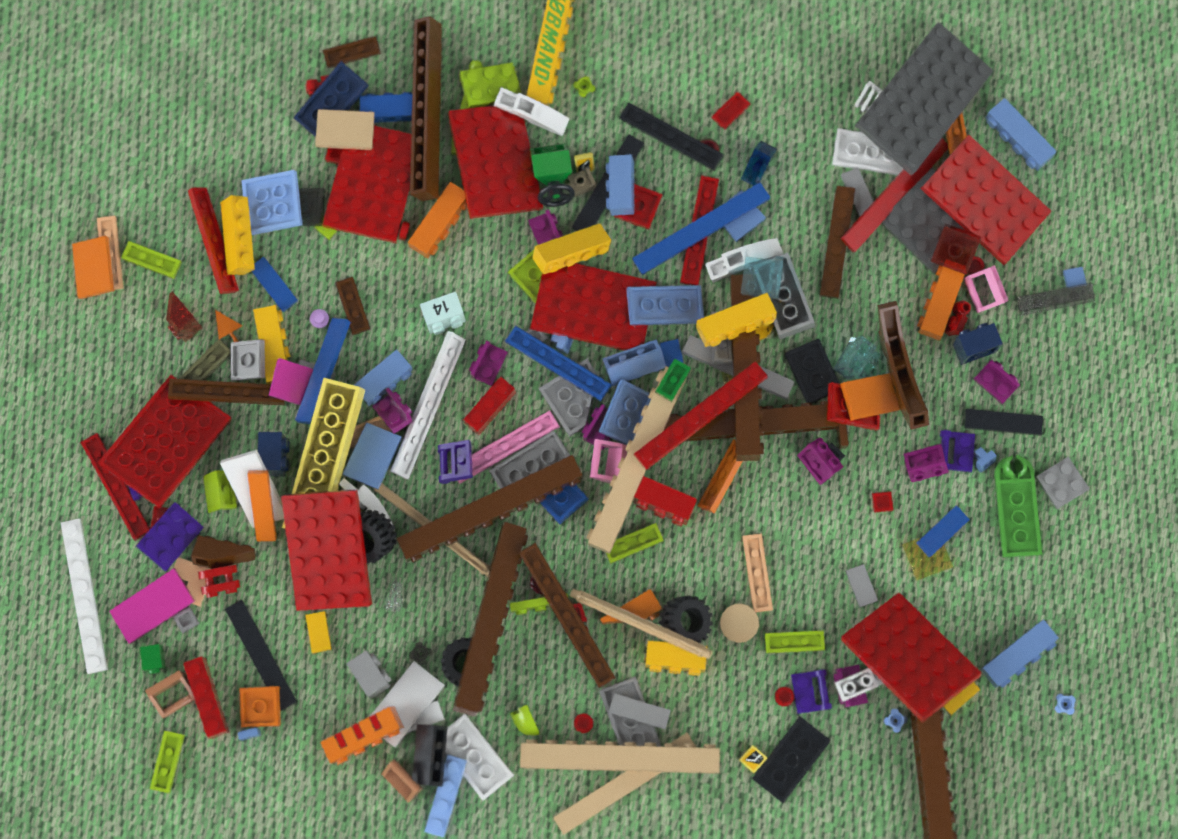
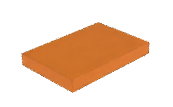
[72,236,114,299]
[840,373,900,421]

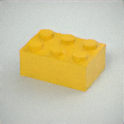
[645,641,707,676]

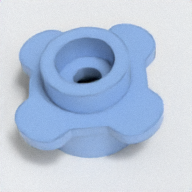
[1055,694,1076,715]
[884,709,908,733]

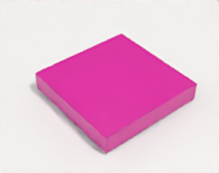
[269,358,313,405]

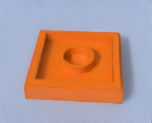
[240,686,281,728]

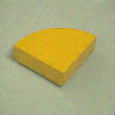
[756,324,774,341]

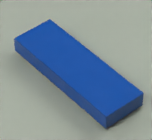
[251,257,298,312]
[916,505,970,557]

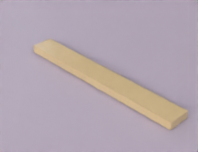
[553,733,697,835]

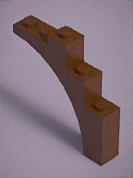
[877,301,929,430]

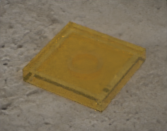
[902,537,953,581]

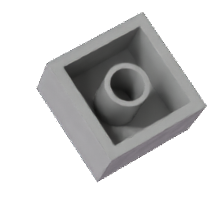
[346,650,392,699]

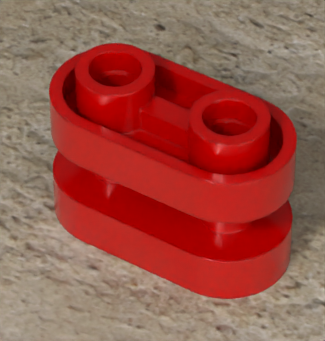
[198,565,241,598]

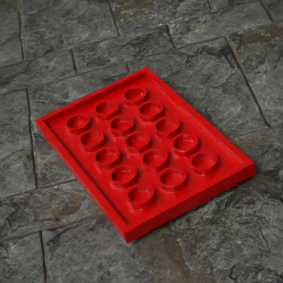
[448,106,544,219]
[322,126,412,244]
[920,135,1051,265]
[530,263,657,351]
[98,375,232,509]
[281,489,372,611]
[841,592,982,722]

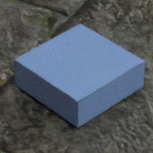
[1063,267,1087,290]
[238,727,261,741]

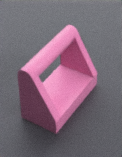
[964,265,1009,313]
[590,439,627,483]

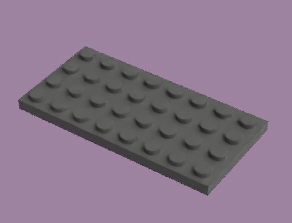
[855,22,994,175]

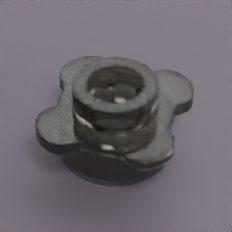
[409,642,432,665]

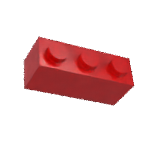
[463,376,516,436]

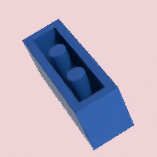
[360,92,412,123]

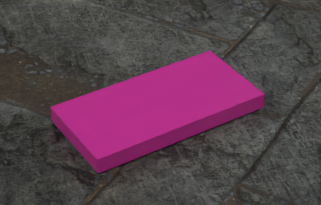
[109,568,195,644]

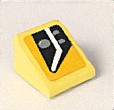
[574,152,595,173]
[739,745,767,773]

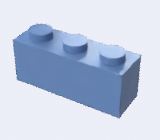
[606,155,634,216]
[602,340,666,387]
[354,349,413,406]

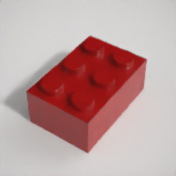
[633,476,697,527]

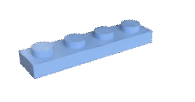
[424,754,467,838]

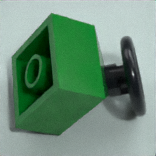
[530,143,575,207]

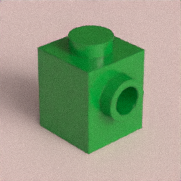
[140,644,166,675]

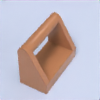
[145,670,195,719]
[381,759,423,803]

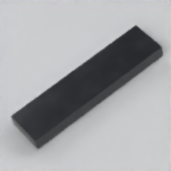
[964,409,1043,436]

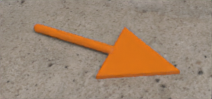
[215,310,243,342]

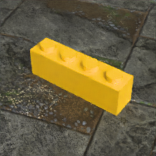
[220,195,255,275]
[532,223,611,275]
[696,293,777,347]
[253,305,290,384]

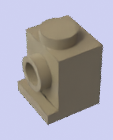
[566,167,596,197]

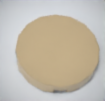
[720,604,759,643]

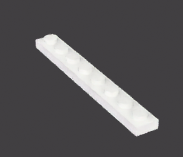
[390,331,465,479]
[61,518,108,674]

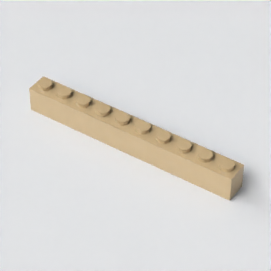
[586,366,687,554]
[520,740,720,774]

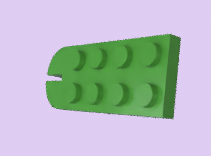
[994,455,1042,558]

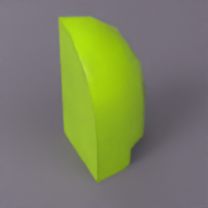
[510,704,540,736]

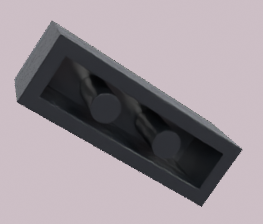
[412,724,448,787]

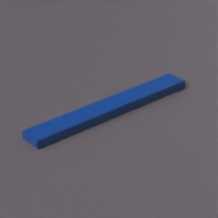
[632,182,770,275]

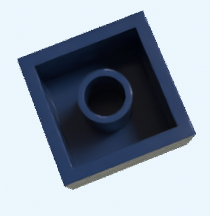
[953,323,1003,365]
[258,432,290,477]

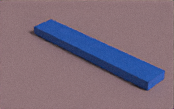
[295,318,351,424]
[505,325,611,401]

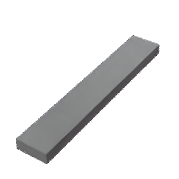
[682,335,795,400]

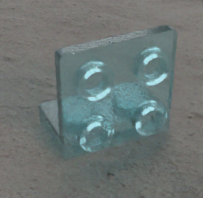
[741,256,784,299]

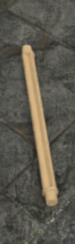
[374,483,490,577]
[570,589,713,659]

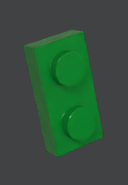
[655,358,691,402]

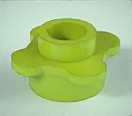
[574,76,595,97]

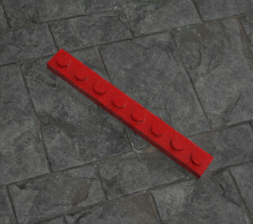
[634,361,768,470]

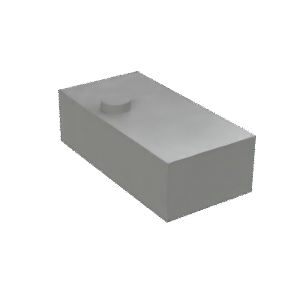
[752,253,815,340]

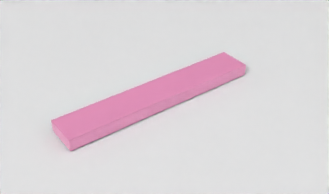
[450,410,560,484]

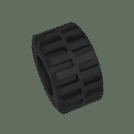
[360,510,397,564]
[659,596,713,643]
[441,637,471,687]

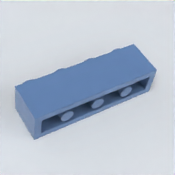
[986,98,1057,171]
[980,620,1059,688]

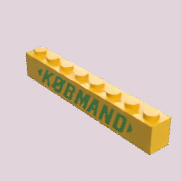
[526,0,575,107]

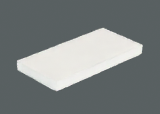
[832,129,903,175]
[220,450,284,528]
[371,661,445,748]
[445,714,514,801]

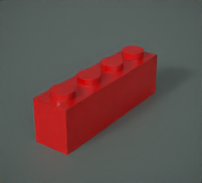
[183,656,230,739]

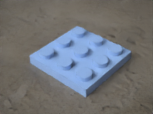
[241,170,302,235]

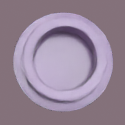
[310,309,329,328]

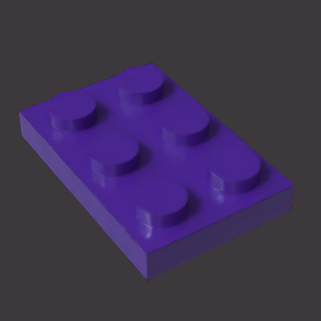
[135,502,204,572]

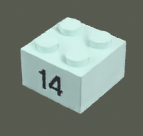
[420,292,466,335]

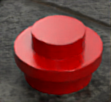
[774,687,794,707]
[574,713,593,733]

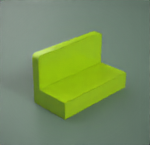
[203,470,237,513]

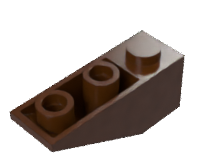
[191,536,256,569]

